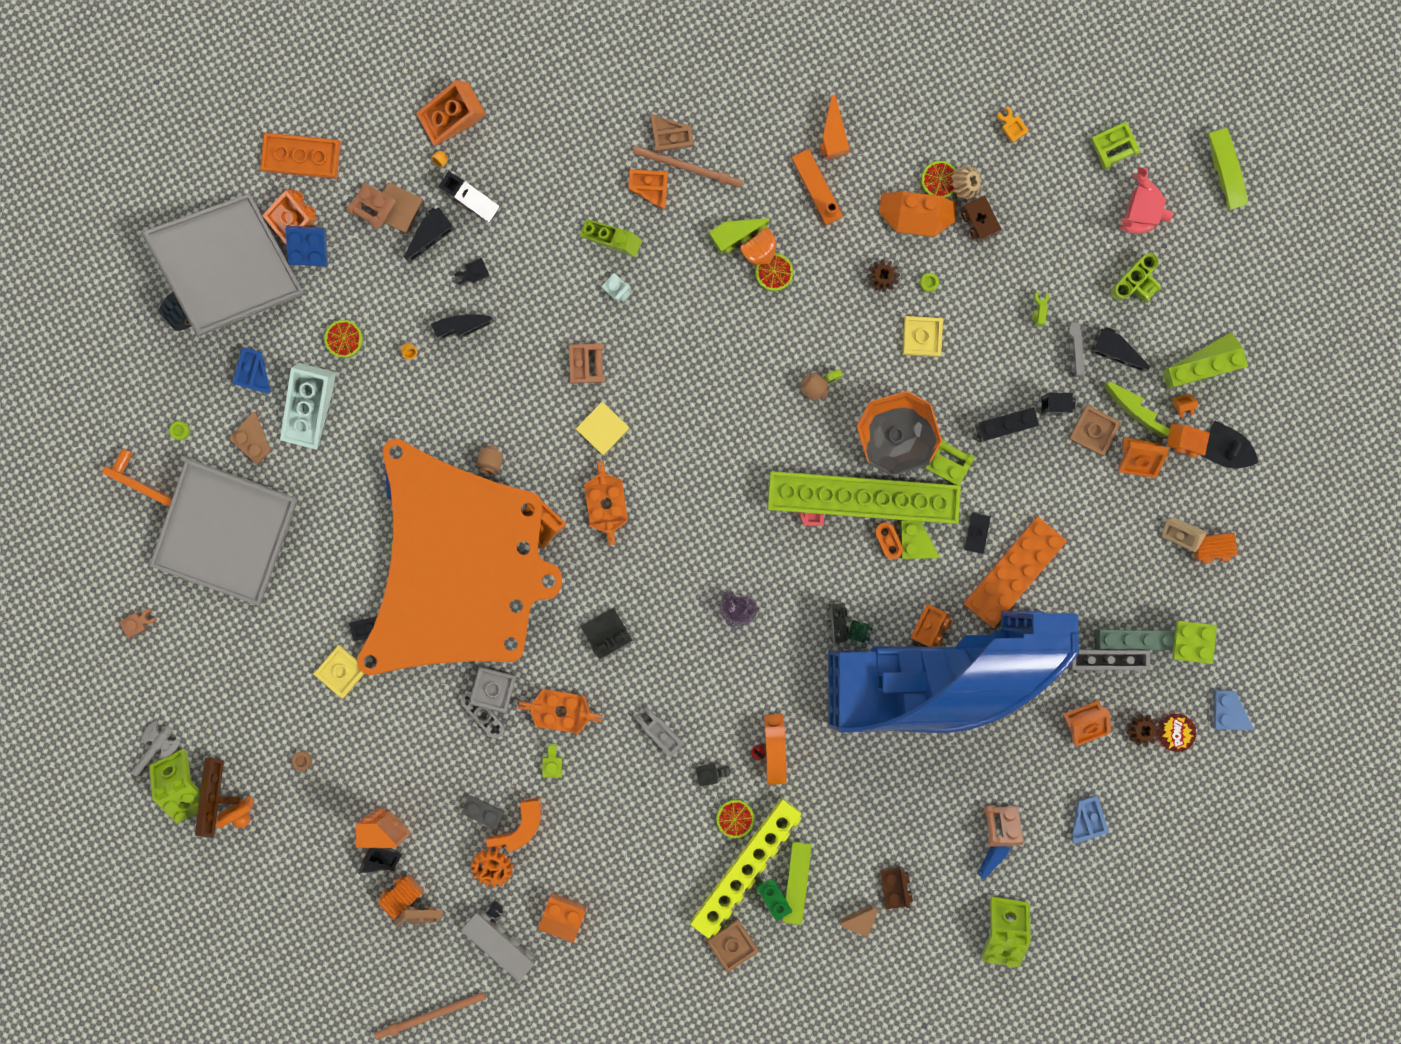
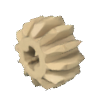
[950,165,983,199]

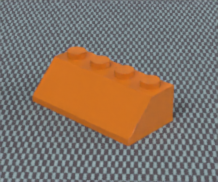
[356,808,410,848]

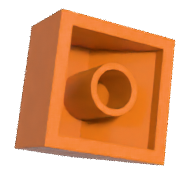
[538,893,587,943]

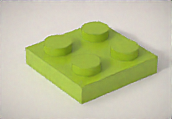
[1172,621,1217,664]

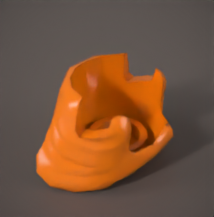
[740,228,777,265]

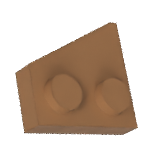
[650,114,694,152]

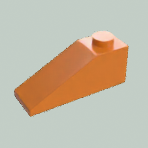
[819,95,850,160]

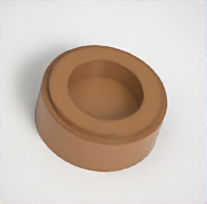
[292,751,312,771]

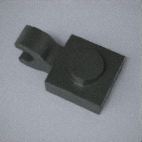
[696,763,730,787]

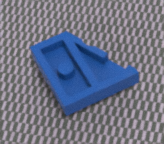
[233,347,271,394]

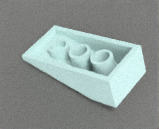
[280,363,336,450]

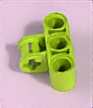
[1111,253,1162,303]

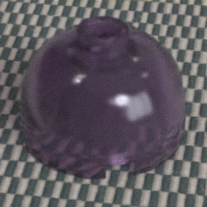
[719,591,759,627]

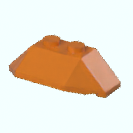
[879,192,957,237]

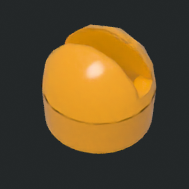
[431,151,448,168]
[401,343,417,360]

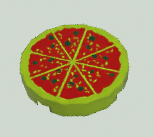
[921,161,956,198]
[755,253,794,292]
[324,320,364,358]
[716,799,754,838]

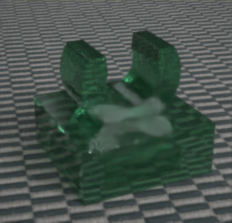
[848,620,873,643]

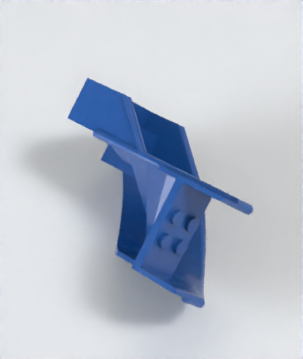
[828,611,1079,733]

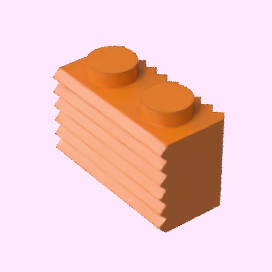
[1166,424,1210,458]
[1193,533,1238,564]
[378,874,424,920]

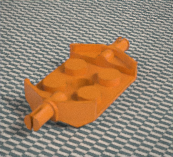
[584,461,628,546]
[518,689,603,735]

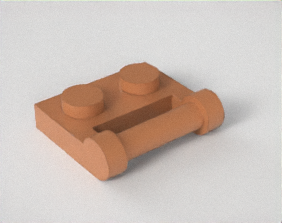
[347,182,396,229]
[569,344,605,384]
[983,806,1024,847]

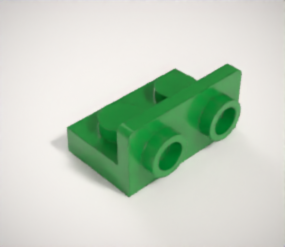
[756,878,792,922]

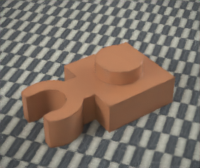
[119,609,157,639]

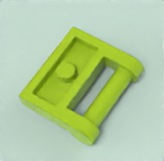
[1090,121,1140,170]
[924,439,975,486]

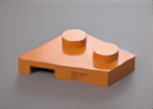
[628,169,668,210]

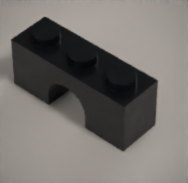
[975,407,1039,443]

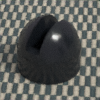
[486,900,503,918]

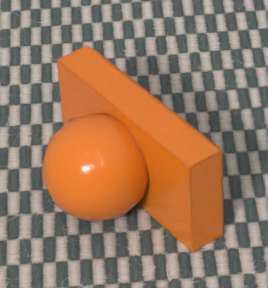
[216,795,255,829]

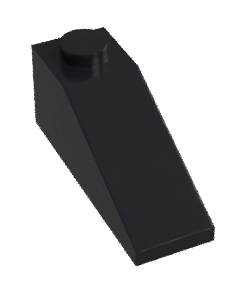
[404,207,455,263]
[1090,327,1150,372]

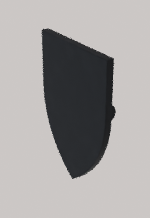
[1200,420,1258,469]

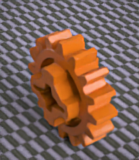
[471,848,513,888]

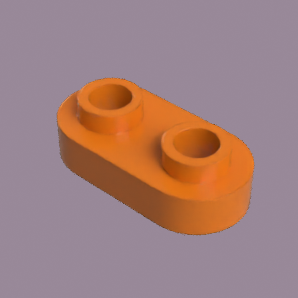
[875,522,903,559]

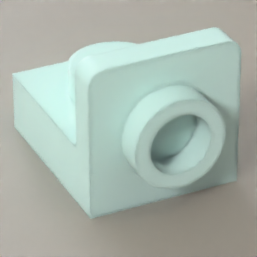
[601,273,631,303]

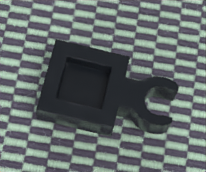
[454,258,490,285]

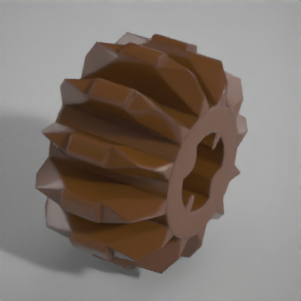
[867,259,900,292]
[1126,714,1160,747]

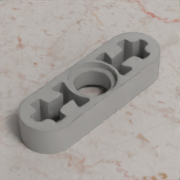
[461,691,505,738]

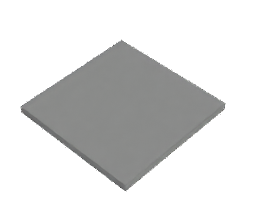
[142,193,304,337]
[149,458,298,606]

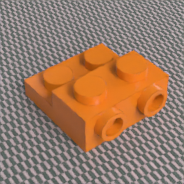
[262,190,318,245]

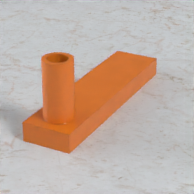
[791,149,843,226]
[102,448,172,506]

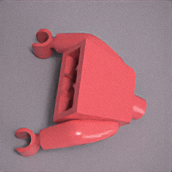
[1119,167,1173,234]

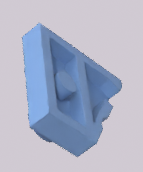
[1214,690,1253,730]
[1071,795,1109,844]

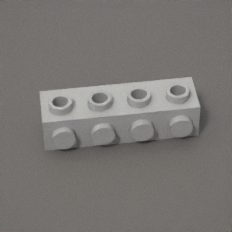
[1067,649,1150,673]

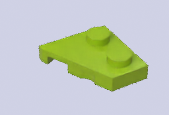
[901,520,939,559]

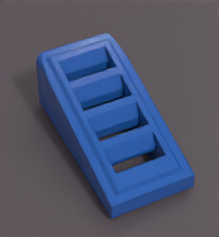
[977,846,1011,879]

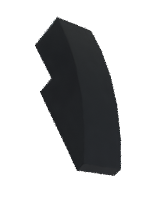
[431,314,494,340]

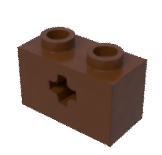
[961,195,1002,243]

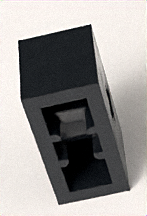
[1041,392,1076,416]

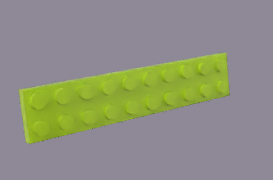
[767,471,961,524]

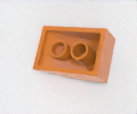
[416,80,486,146]

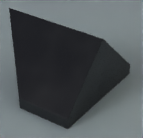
[358,848,402,874]

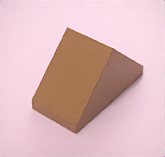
[839,904,878,937]

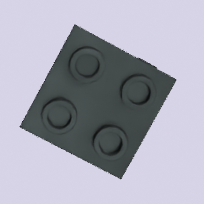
[827,603,849,644]
[581,608,633,660]

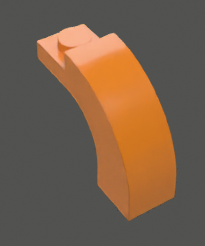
[764,714,787,785]
[486,798,542,852]

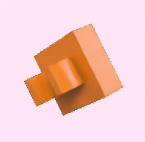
[1172,393,1198,418]

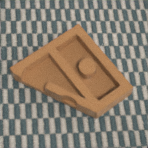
[229,412,271,465]
[395,907,443,926]

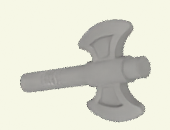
[131,721,180,776]

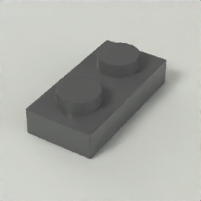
[461,795,505,830]

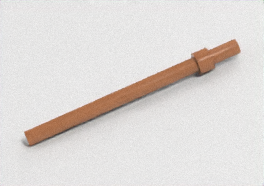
[633,146,743,188]
[374,992,486,1040]

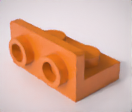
[910,604,952,647]

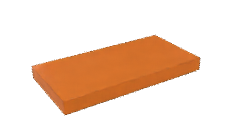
[260,133,341,179]

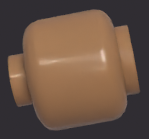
[799,373,829,401]
[476,445,503,475]

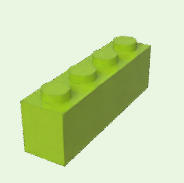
[1162,332,1248,389]

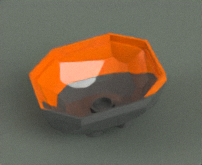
[856,391,942,476]

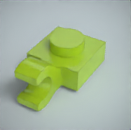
[1032,292,1049,327]
[542,744,562,778]

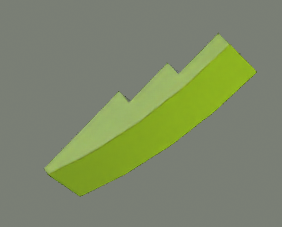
[1208,127,1249,210]
[1103,381,1170,438]
[782,842,812,925]

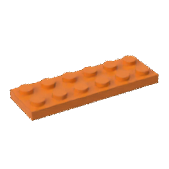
[963,516,1067,629]

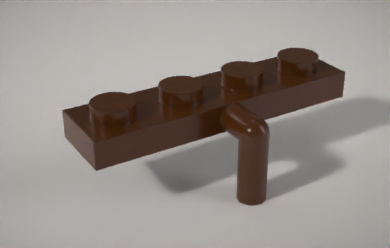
[195,757,240,838]

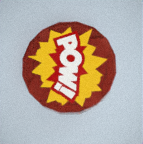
[1157,713,1196,752]

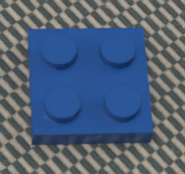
[285,226,328,267]

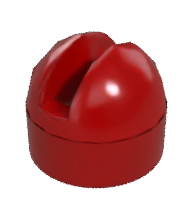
[751,745,766,761]

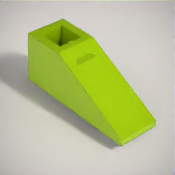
[709,218,770,255]
[579,219,643,258]

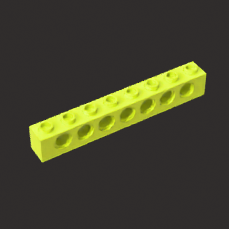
[690,798,802,938]

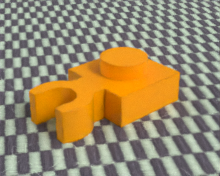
[997,106,1029,143]

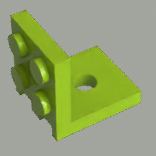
[149,748,200,824]
[981,896,1031,967]

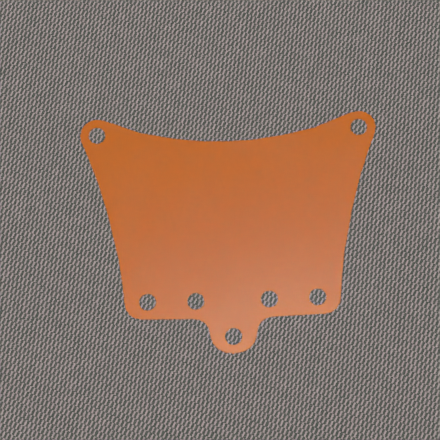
[357,439,562,675]

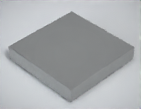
[469,666,517,714]

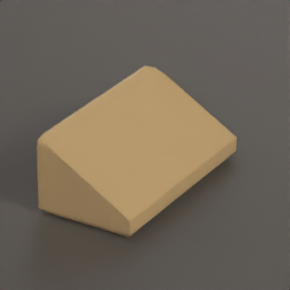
[1162,517,1207,552]

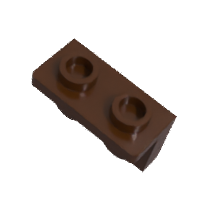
[880,866,913,910]

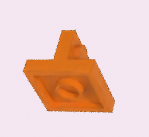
[1118,437,1169,478]
[522,500,567,549]
[1063,700,1111,747]

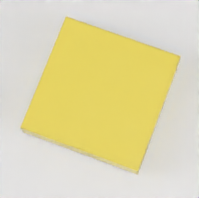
[902,316,943,357]
[576,402,630,456]
[313,645,364,699]

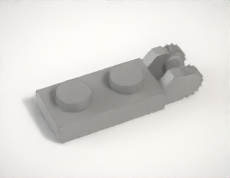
[1067,322,1085,378]
[635,706,684,757]

